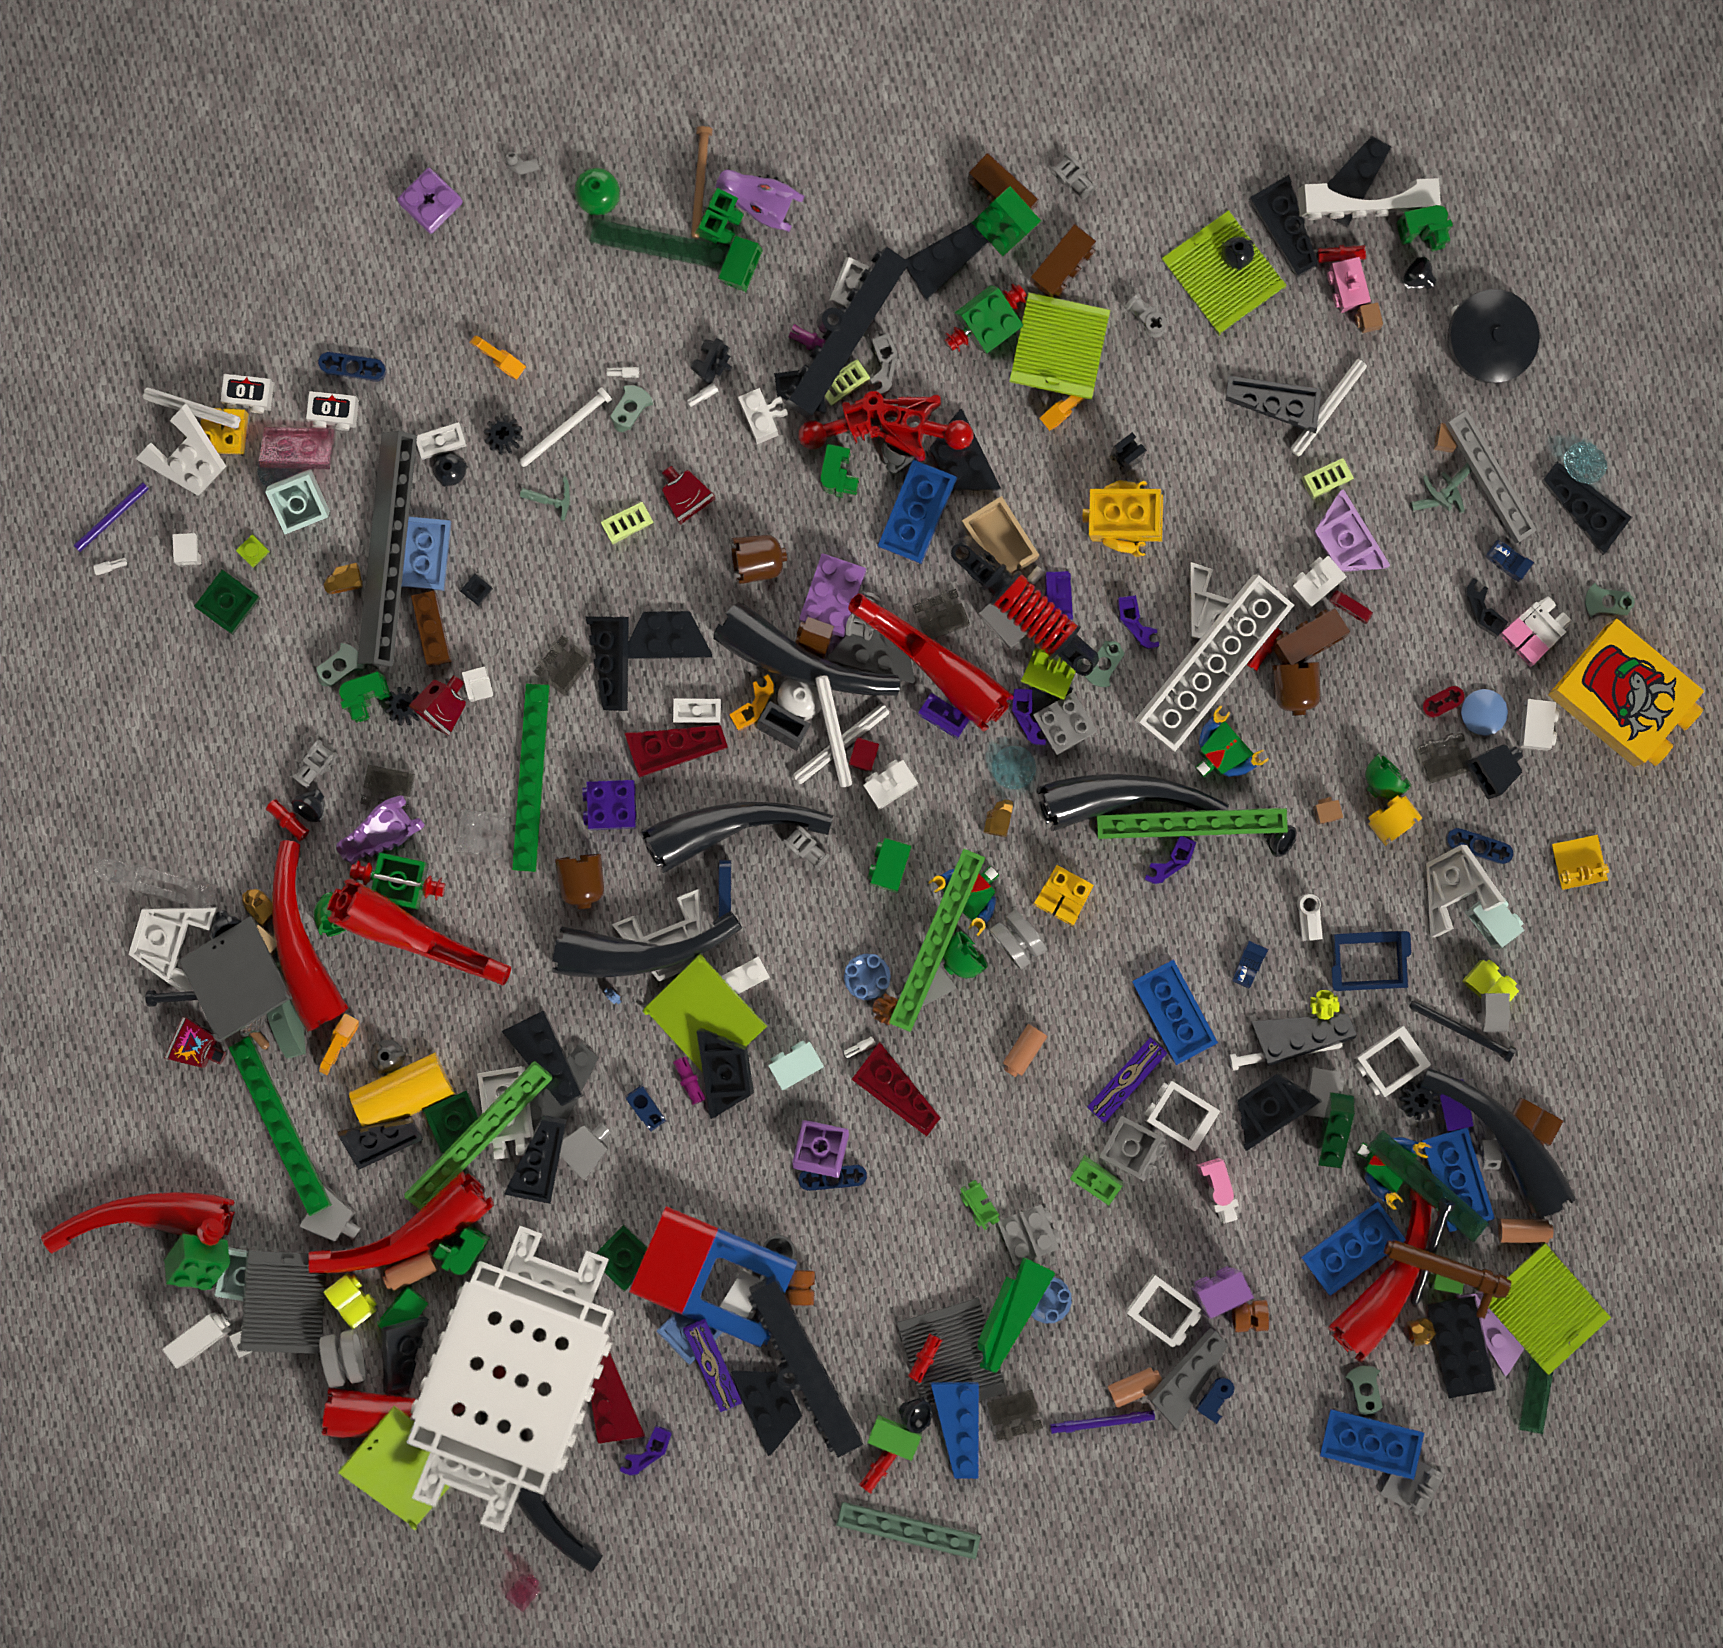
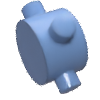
[604,988,621,1004]

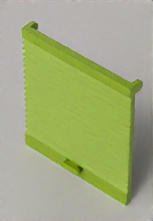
[1162,210,1286,336]
[1009,293,1110,400]
[642,954,767,1073]
[1489,1243,1611,1375]
[338,1406,450,1530]

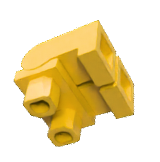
[200,408,248,455]
[1033,865,1094,926]

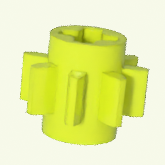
[1310,990,1340,1019]

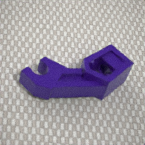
[1117,595,1160,649]
[1012,689,1046,745]
[1144,836,1197,884]
[620,1425,672,1476]

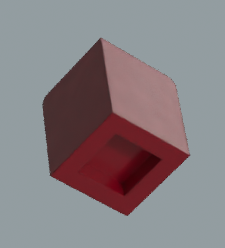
[849,738,879,773]

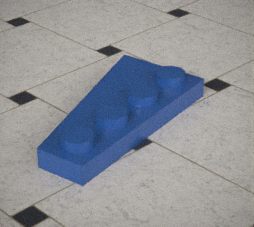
[931,1382,979,1479]

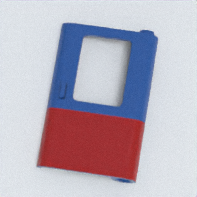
[629,1206,797,1348]

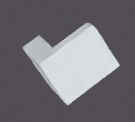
[173,533,201,565]
[462,667,493,702]

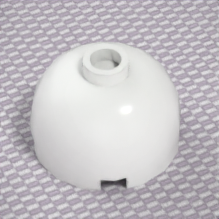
[777,678,822,721]

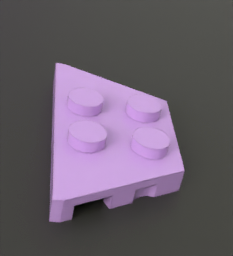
[1314,489,1390,572]
[1456,1293,1524,1376]

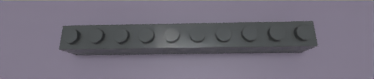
[357,431,417,667]

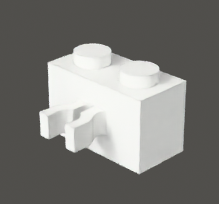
[738,388,788,444]
[1291,556,1347,610]
[863,760,918,810]

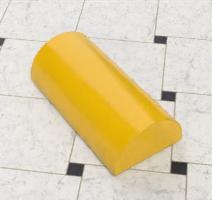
[349,1052,455,1126]

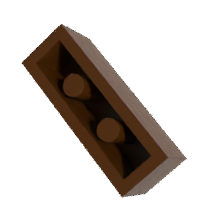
[968,153,1039,210]
[1030,224,1096,298]
[411,591,452,667]
[1272,608,1350,665]

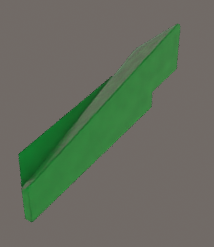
[978,1257,1055,1373]

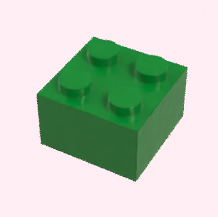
[971,186,1041,257]
[867,838,912,894]

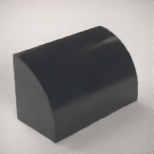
[756,701,811,751]

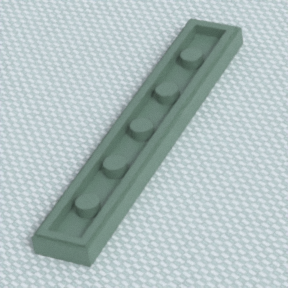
[836,1501,981,1560]

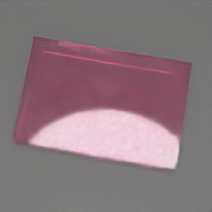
[259,427,335,469]

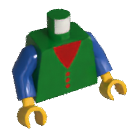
[1195,706,1269,777]
[928,866,999,936]
[1356,1137,1431,1210]

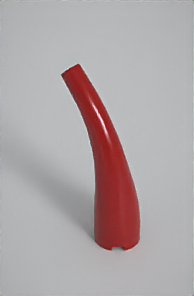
[848,594,1014,731]
[272,840,348,1032]
[327,879,511,986]
[309,1171,494,1273]
[1327,1179,1432,1362]
[41,1192,235,1254]
[321,1365,506,1438]

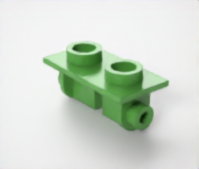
[960,1179,1000,1230]

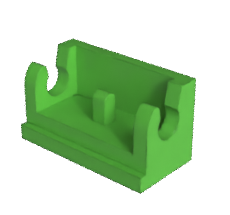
[1070,1155,1123,1206]
[867,1415,922,1461]

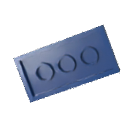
[878,460,957,564]
[1131,959,1218,1065]
[1421,1127,1495,1232]
[1301,1201,1406,1296]
[1320,1409,1424,1480]

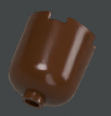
[731,535,787,585]
[1272,662,1321,716]
[555,854,604,909]

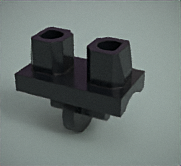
[691,338,732,384]

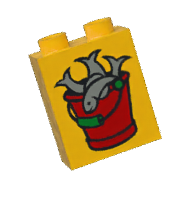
[1548,618,1704,767]

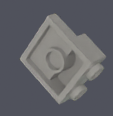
[1099,1116,1167,1181]
[997,1204,1062,1266]

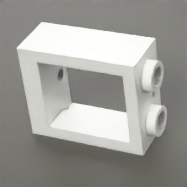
[1354,1026,1431,1097]
[1144,1081,1220,1152]
[1126,1274,1201,1348]
[162,1311,231,1369]

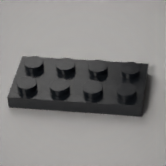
[1428,1295,1497,1399]

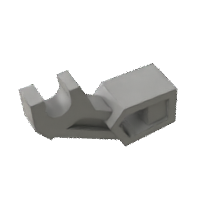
[870,333,898,395]
[1480,1122,1502,1169]

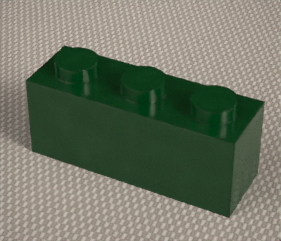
[1317,1092,1355,1169]

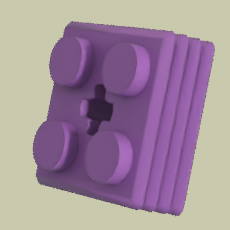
[397,168,463,234]
[792,1120,849,1178]

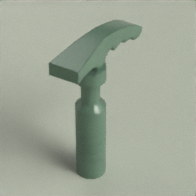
[1423,463,1472,511]
[1411,472,1465,513]
[520,476,570,522]

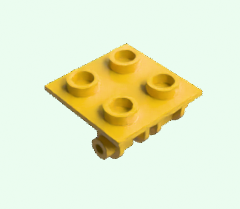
[1552,835,1609,890]

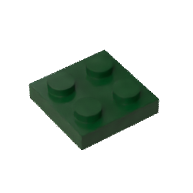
[194,569,261,635]
[423,1090,479,1153]
[595,1224,648,1292]

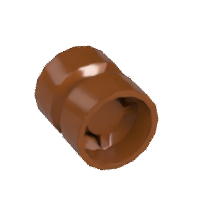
[785,1270,815,1305]
[1232,1300,1269,1333]

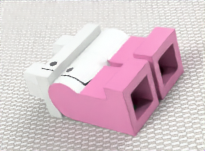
[1499,597,1572,667]
[1196,1158,1239,1223]

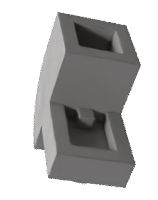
[1478,993,1510,1032]

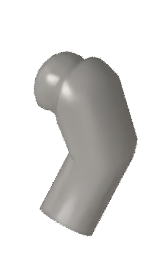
[505,152,540,175]

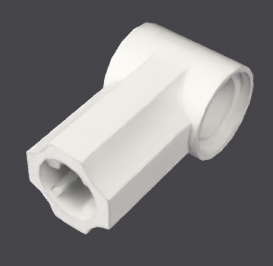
[1297,894,1323,941]

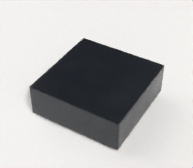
[460,573,493,607]

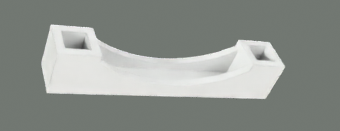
[1298,178,1441,220]

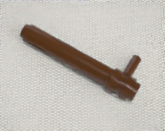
[1384,1239,1511,1319]

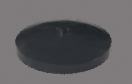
[1448,289,1540,383]

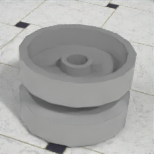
[989,909,1047,970]
[320,1329,366,1388]

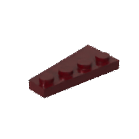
[624,725,728,778]
[851,1042,941,1137]
[591,1351,646,1444]

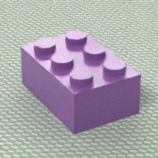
[799,553,866,638]
[1191,1266,1254,1319]

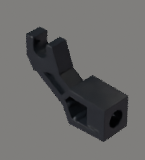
[1465,578,1508,638]

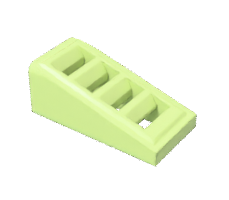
[825,359,870,406]
[1302,458,1354,499]
[601,502,654,545]

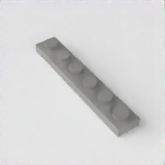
[1445,410,1537,543]

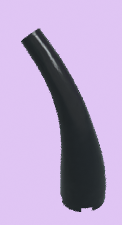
[713,602,900,696]
[1036,774,1229,832]
[640,802,834,873]
[552,911,742,978]
[1420,1067,1576,1218]
[480,1411,603,1573]

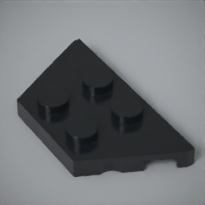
[929,409,1001,491]
[628,611,712,659]
[697,1028,754,1119]
[1238,1074,1322,1151]
[731,1370,803,1456]

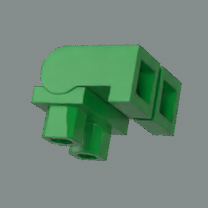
[695,188,744,246]
[1396,205,1453,252]
[821,444,859,498]
[339,672,392,723]
[433,1226,491,1275]

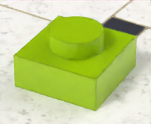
[236,534,270,568]

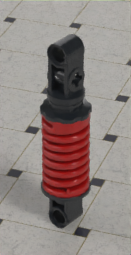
[951,536,1099,676]

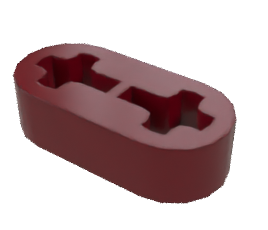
[1329,590,1373,624]
[1421,686,1465,718]

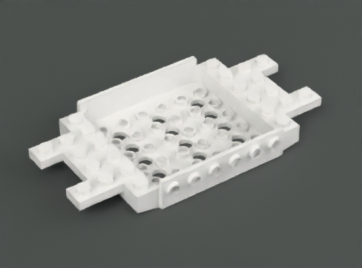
[407,1226,614,1532]

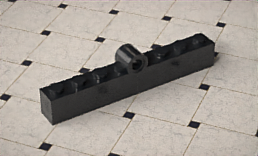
[784,247,910,419]
[748,1274,863,1458]

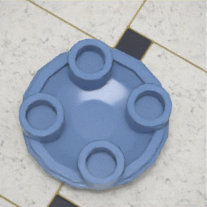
[1461,689,1508,736]
[844,954,891,1001]
[1031,1277,1072,1323]

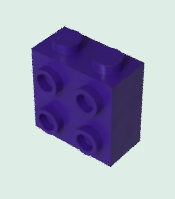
[582,780,637,831]

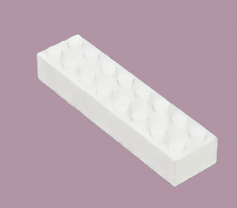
[1134,575,1294,752]

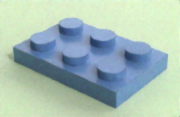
[401,517,451,591]

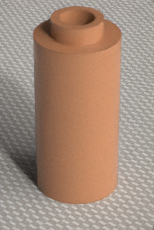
[1003,1024,1048,1077]
[1498,1219,1554,1243]
[383,1249,438,1291]
[1107,1367,1162,1408]

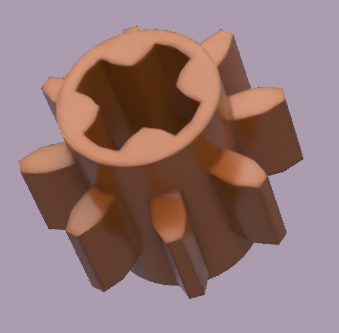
[872,994,898,1025]

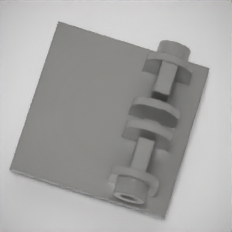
[1033,692,1097,755]
[1380,1460,1445,1517]

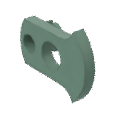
[610,385,653,432]
[1585,582,1635,617]
[1085,641,1125,687]
[316,643,363,687]
[1345,1366,1382,1416]

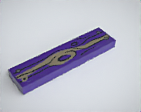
[1087,1037,1168,1123]
[683,1319,742,1413]

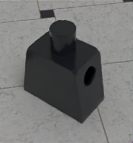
[1465,744,1523,799]

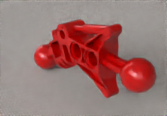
[798,391,974,461]

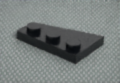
[337,1117,423,1170]
[382,1316,429,1395]

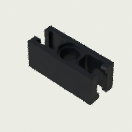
[1109,432,1147,475]

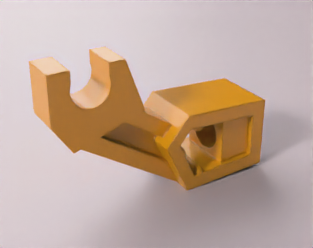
[469,335,526,380]
[1039,390,1095,431]
[729,675,774,731]
[319,1013,359,1075]

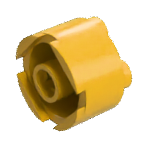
[1368,795,1423,846]

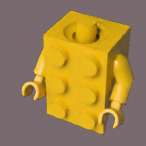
[1082,480,1163,557]

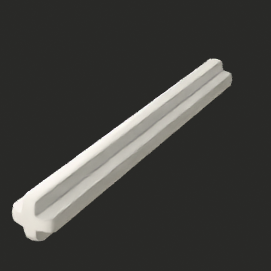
[1290,359,1367,456]
[143,388,241,429]
[816,675,852,787]
[793,704,889,784]

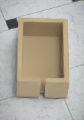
[961,496,1039,574]

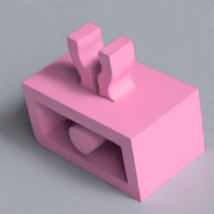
[1327,257,1371,313]

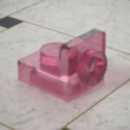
[505,1573,542,1612]

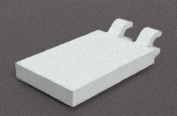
[477,1066,533,1159]

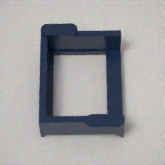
[1331,931,1411,991]

